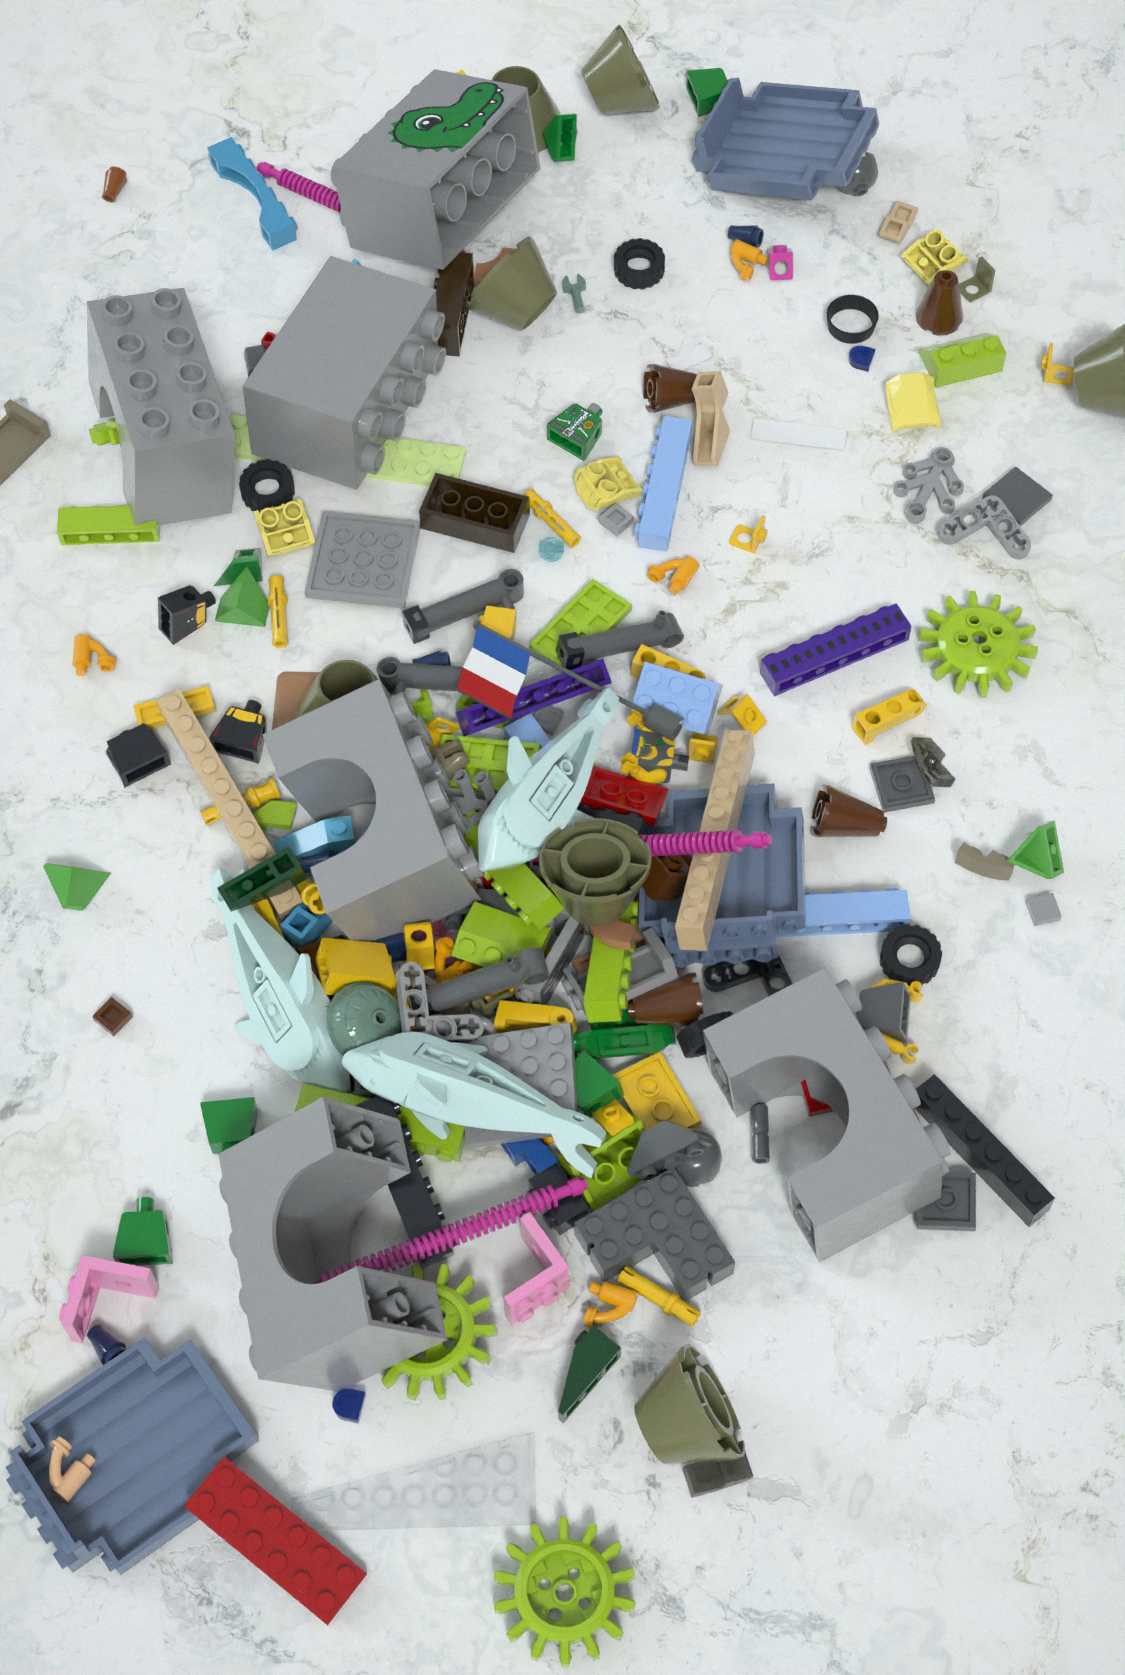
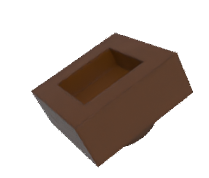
[92,997,133,1037]

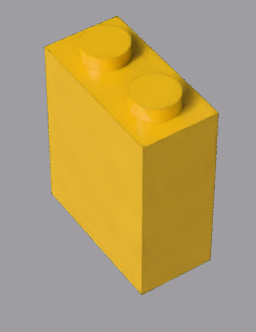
[315,937,396,995]

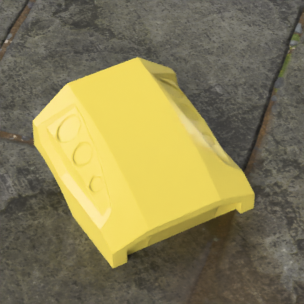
[901,228,969,286]
[885,372,941,432]
[574,456,643,510]
[253,498,316,557]

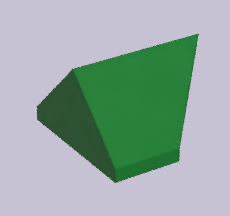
[542,113,578,162]
[214,548,263,586]

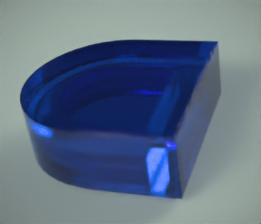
[848,346,876,372]
[332,1388,366,1424]

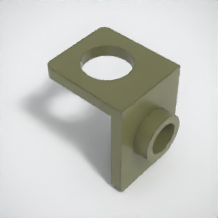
[959,256,995,302]
[470,992,512,1019]

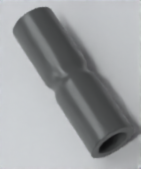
[751,1104,770,1164]

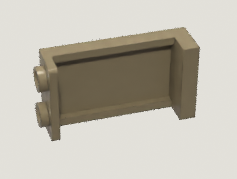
[0,399,51,486]

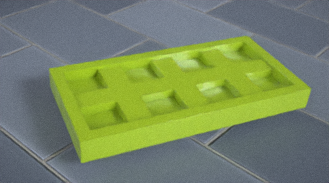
[529,579,632,670]
[440,734,543,792]

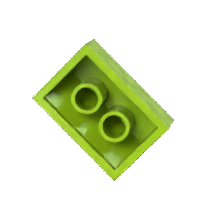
[919,333,1006,388]
[451,901,552,967]
[556,1111,645,1212]

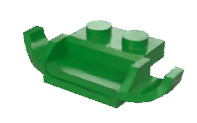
[573,1009,676,1060]

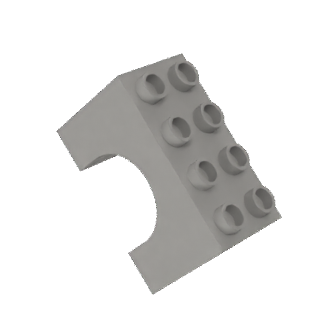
[87,288,235,526]
[263,679,485,942]
[703,968,951,1262]
[218,1097,447,1392]

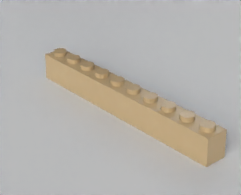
[156,689,303,924]
[675,730,755,951]

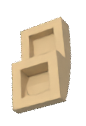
[879,201,918,243]

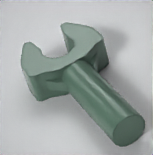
[562,274,586,314]

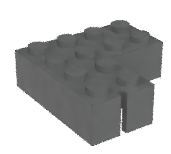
[574,1168,735,1302]

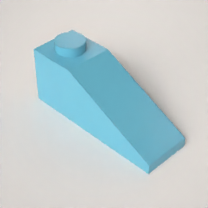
[274,816,355,863]

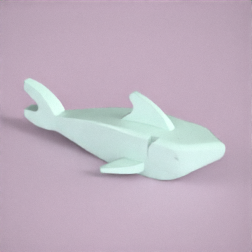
[477,687,619,872]
[211,868,351,1092]
[342,1032,607,1178]

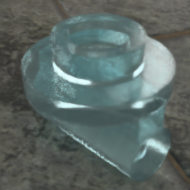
[539,537,564,562]

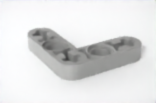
[938,495,1031,559]
[396,962,484,1043]

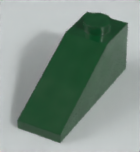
[217,846,307,912]
[558,1325,621,1423]

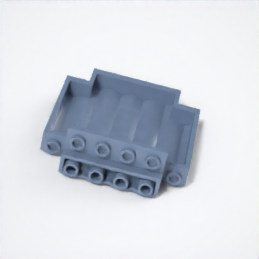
[692,78,880,201]
[638,783,806,968]
[5,1337,259,1575]

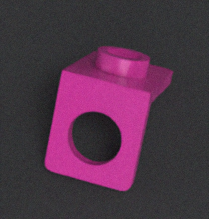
[767,245,793,280]

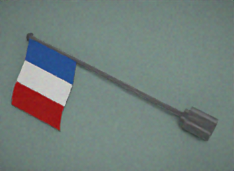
[458,620,685,741]

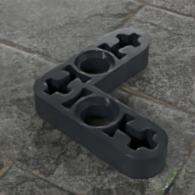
[703,956,793,996]

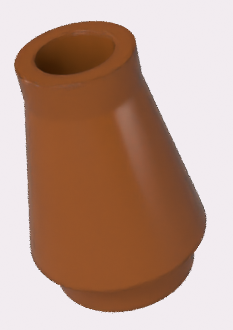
[102,166,127,203]

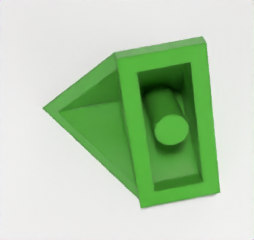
[215,566,270,627]
[1007,820,1064,879]
[43,863,111,911]

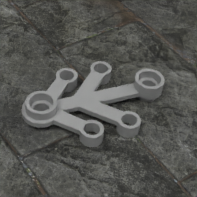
[894,447,964,524]
[447,769,496,835]

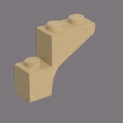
[692,371,730,466]

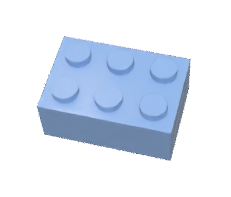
[630,662,723,734]

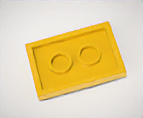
[612,1051,701,1130]

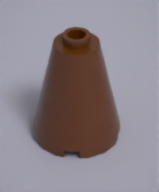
[916,270,963,336]
[643,364,697,413]
[811,784,887,837]
[627,972,704,1027]

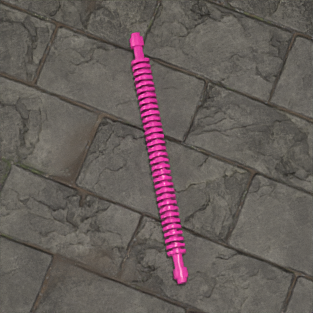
[257,162,466,253]
[532,830,772,862]
[312,1177,588,1284]

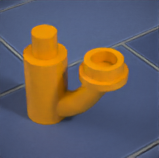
[730,239,769,281]
[647,556,700,595]
[72,634,117,676]
[434,937,473,983]
[583,1281,638,1328]

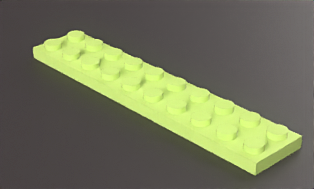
[230,413,466,487]

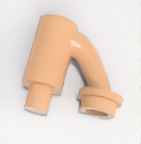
[49,1436,96,1503]

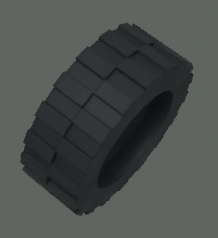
[614,238,665,290]
[239,459,295,512]
[880,924,942,986]
[676,1011,733,1058]

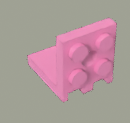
[503,1212,570,1325]
[59,1255,159,1343]

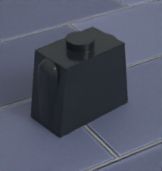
[106,723,171,788]

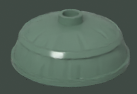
[327,982,402,1056]

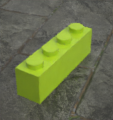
[57,505,161,545]

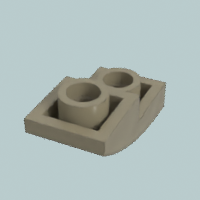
[955,843,1015,881]

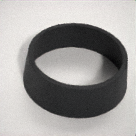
[827,295,879,344]

